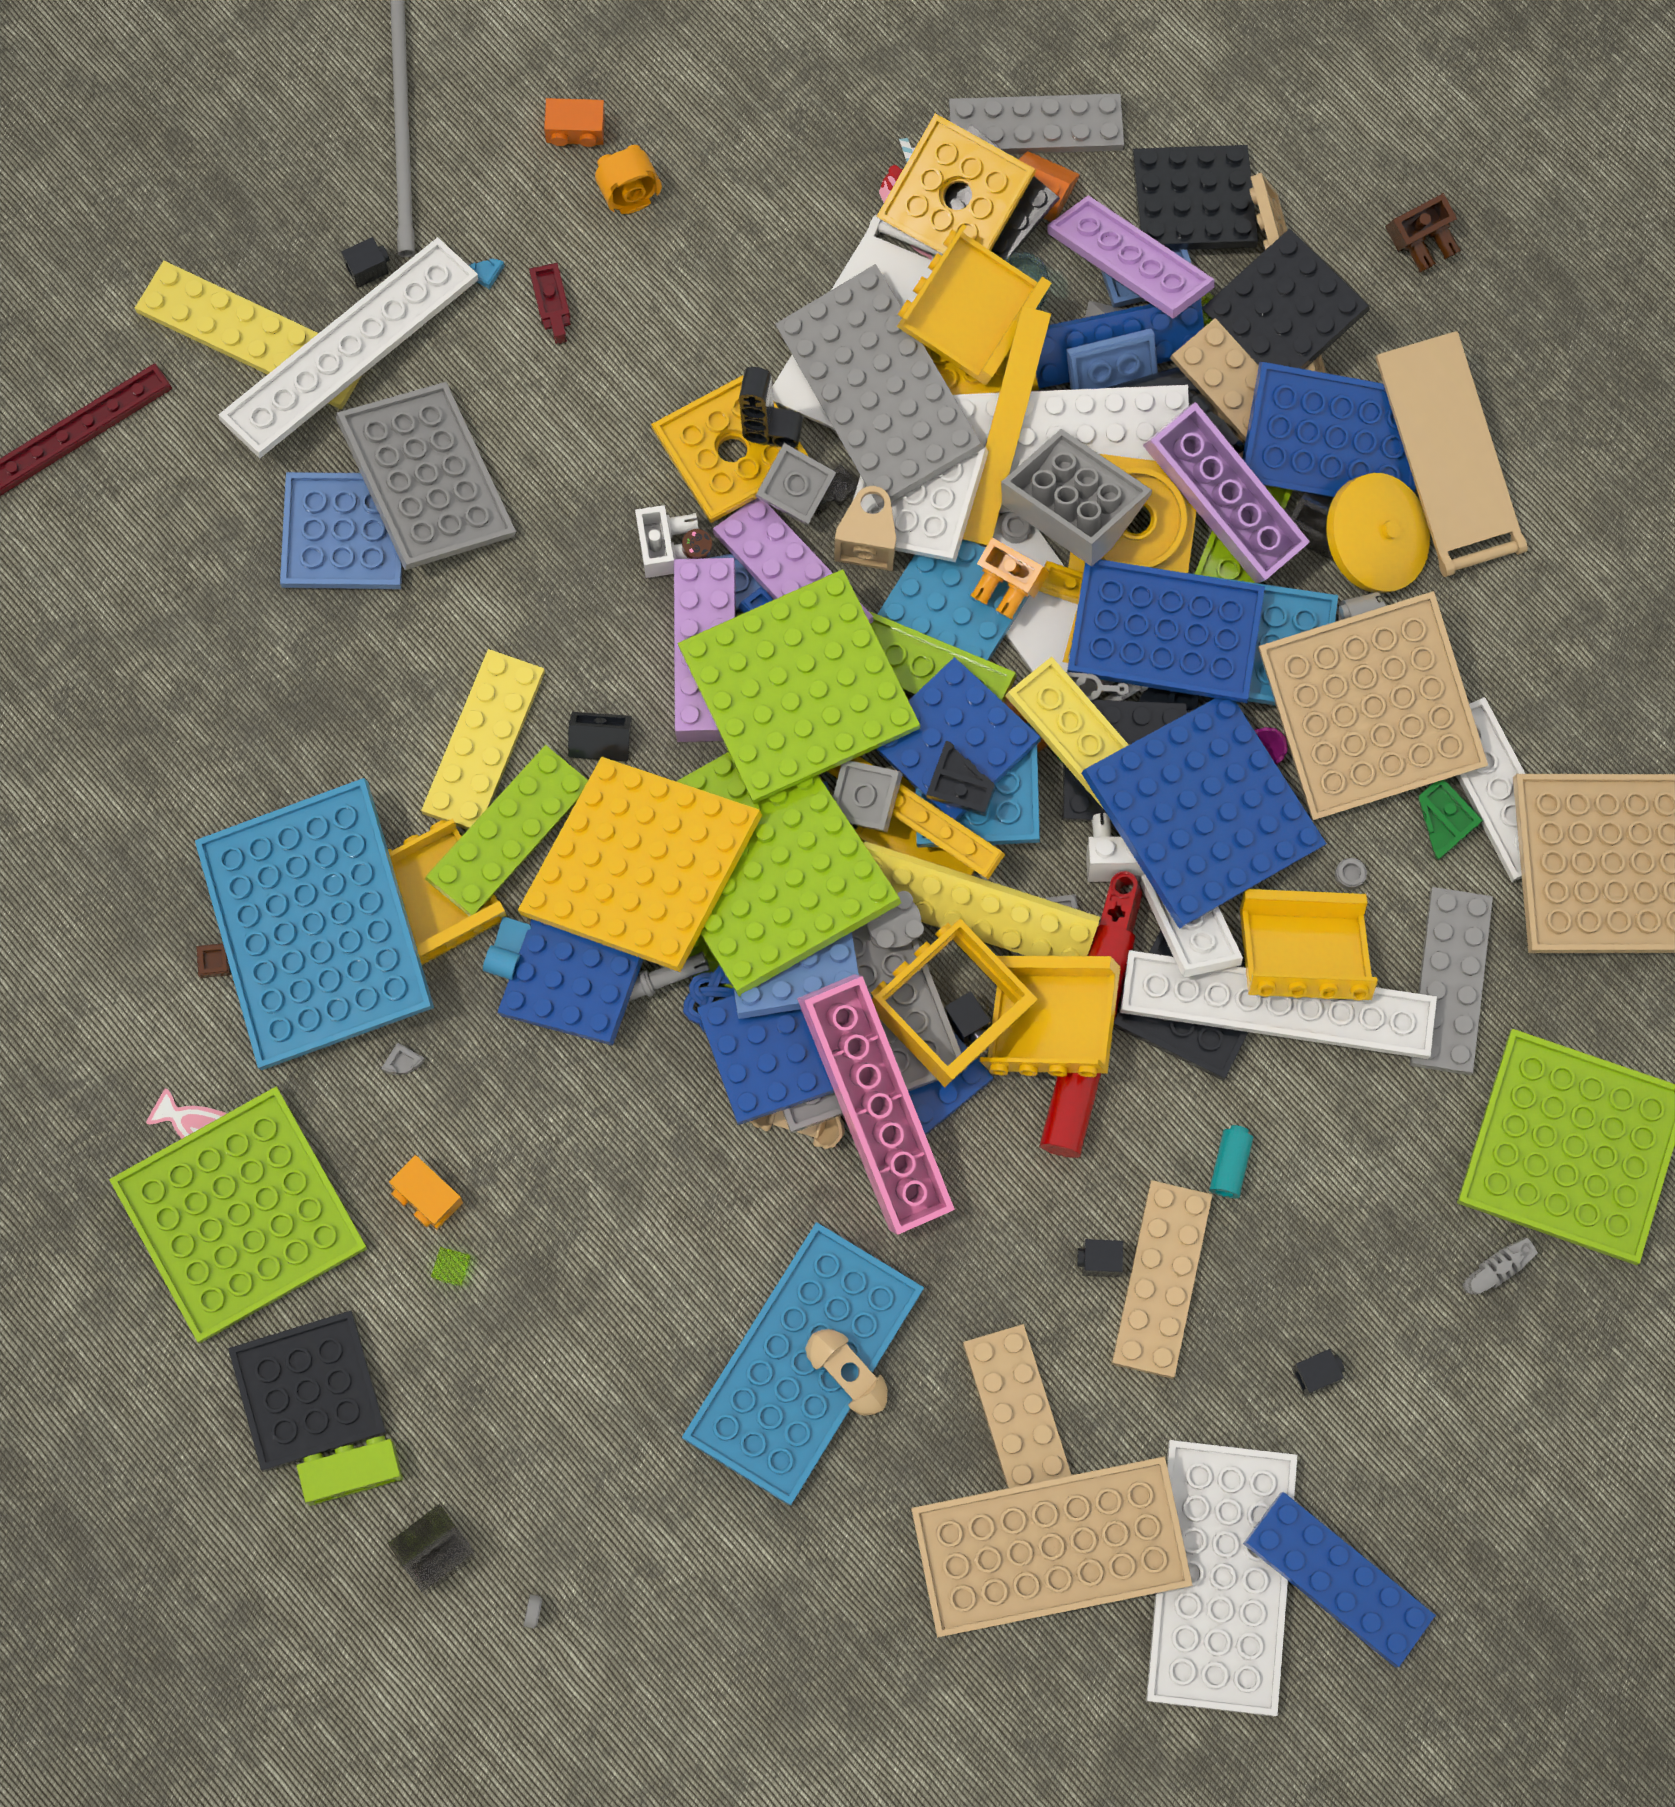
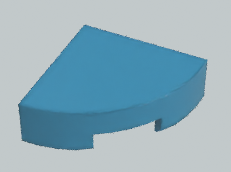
[469,259,505,289]

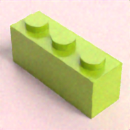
[296,1436,403,1506]

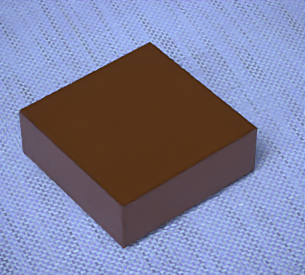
[196,943,231,978]

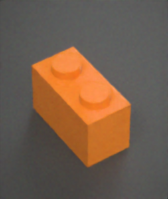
[544,98,605,147]

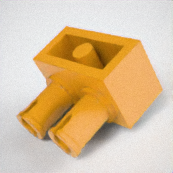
[970,538,1049,620]

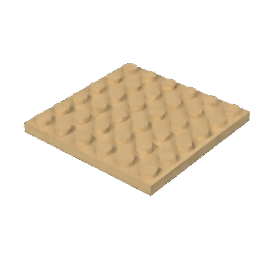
[1258,591,1488,820]
[1513,774,1675,953]

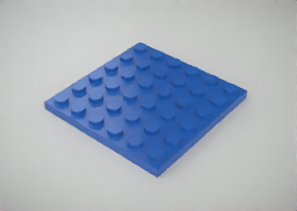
[1081,698,1326,929]

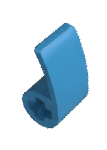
[483,917,531,980]

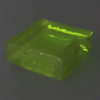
[431,1247,471,1287]

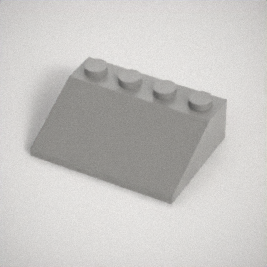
[1001,429,1152,567]

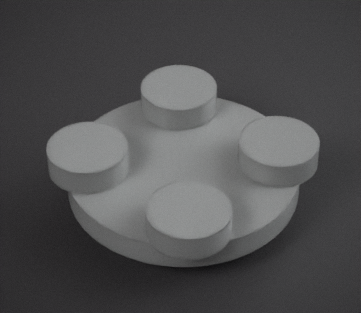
[867,891,924,949]

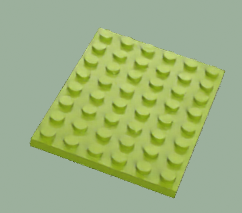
[676,752,902,996]

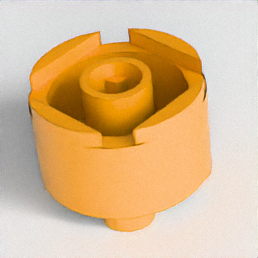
[595,145,662,214]

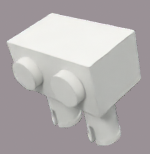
[635,505,699,578]
[1086,813,1145,882]

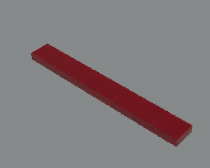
[0,363,172,496]

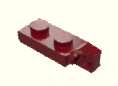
[529,263,571,344]

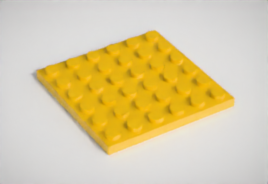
[518,757,762,972]

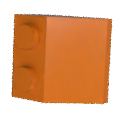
[1018,151,1080,222]

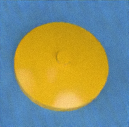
[1326,473,1430,593]

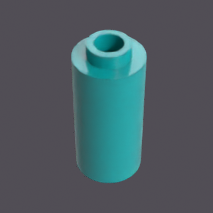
[1209,1125,1254,1199]

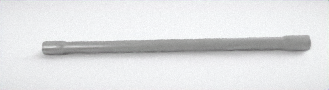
[390,0,415,258]

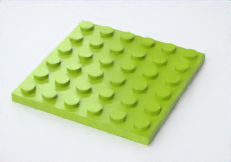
[677,569,920,804]
[1457,1029,1675,1265]
[109,1086,367,1344]

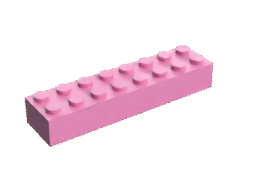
[797,974,955,1235]

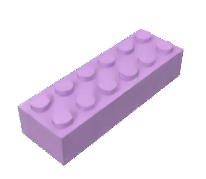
[1143,402,1310,583]
[674,558,736,742]

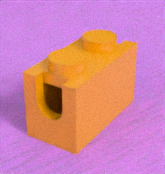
[389,1155,463,1230]

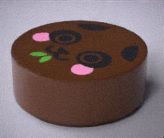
[682,529,712,559]

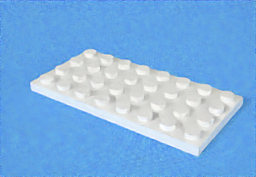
[953,385,1189,513]
[1146,1440,1297,1717]

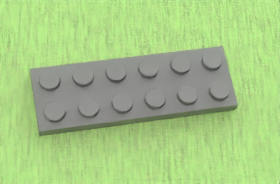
[949,94,1124,154]
[1409,887,1493,1076]

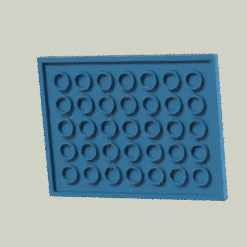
[195,778,434,1070]

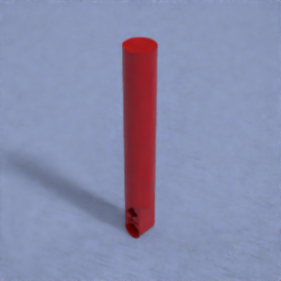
[1039,871,1142,1158]

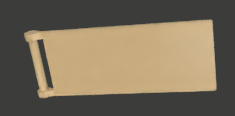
[1375,331,1528,577]

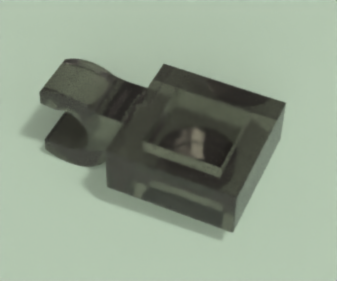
[815,464,859,517]

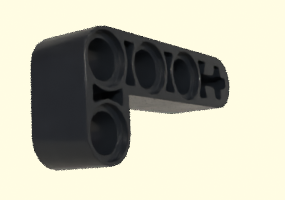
[739,367,804,448]

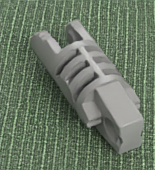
[1462,1238,1538,1295]

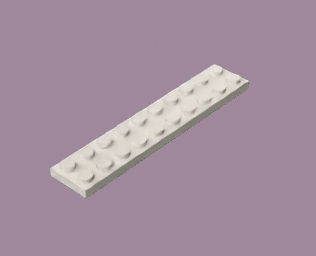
[218,237,478,458]
[1120,950,1437,1059]

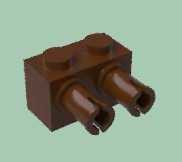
[1385,193,1461,273]

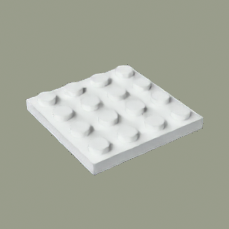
[852,447,989,562]

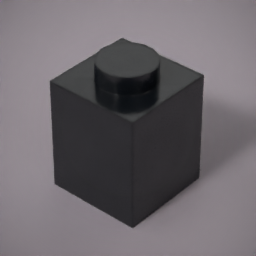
[341,237,390,288]
[944,991,991,1044]
[1077,1239,1123,1277]
[1292,1349,1345,1398]

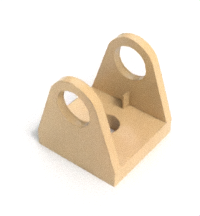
[834,486,896,571]

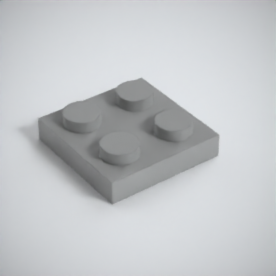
[755,443,836,526]
[833,761,903,833]

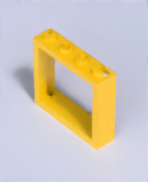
[870,918,1038,1087]

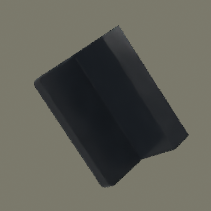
[568,712,632,761]

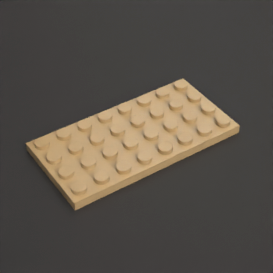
[911,1456,1193,1638]

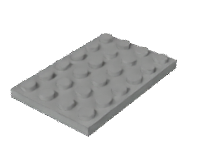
[336,382,516,570]

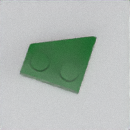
[1418,780,1483,861]

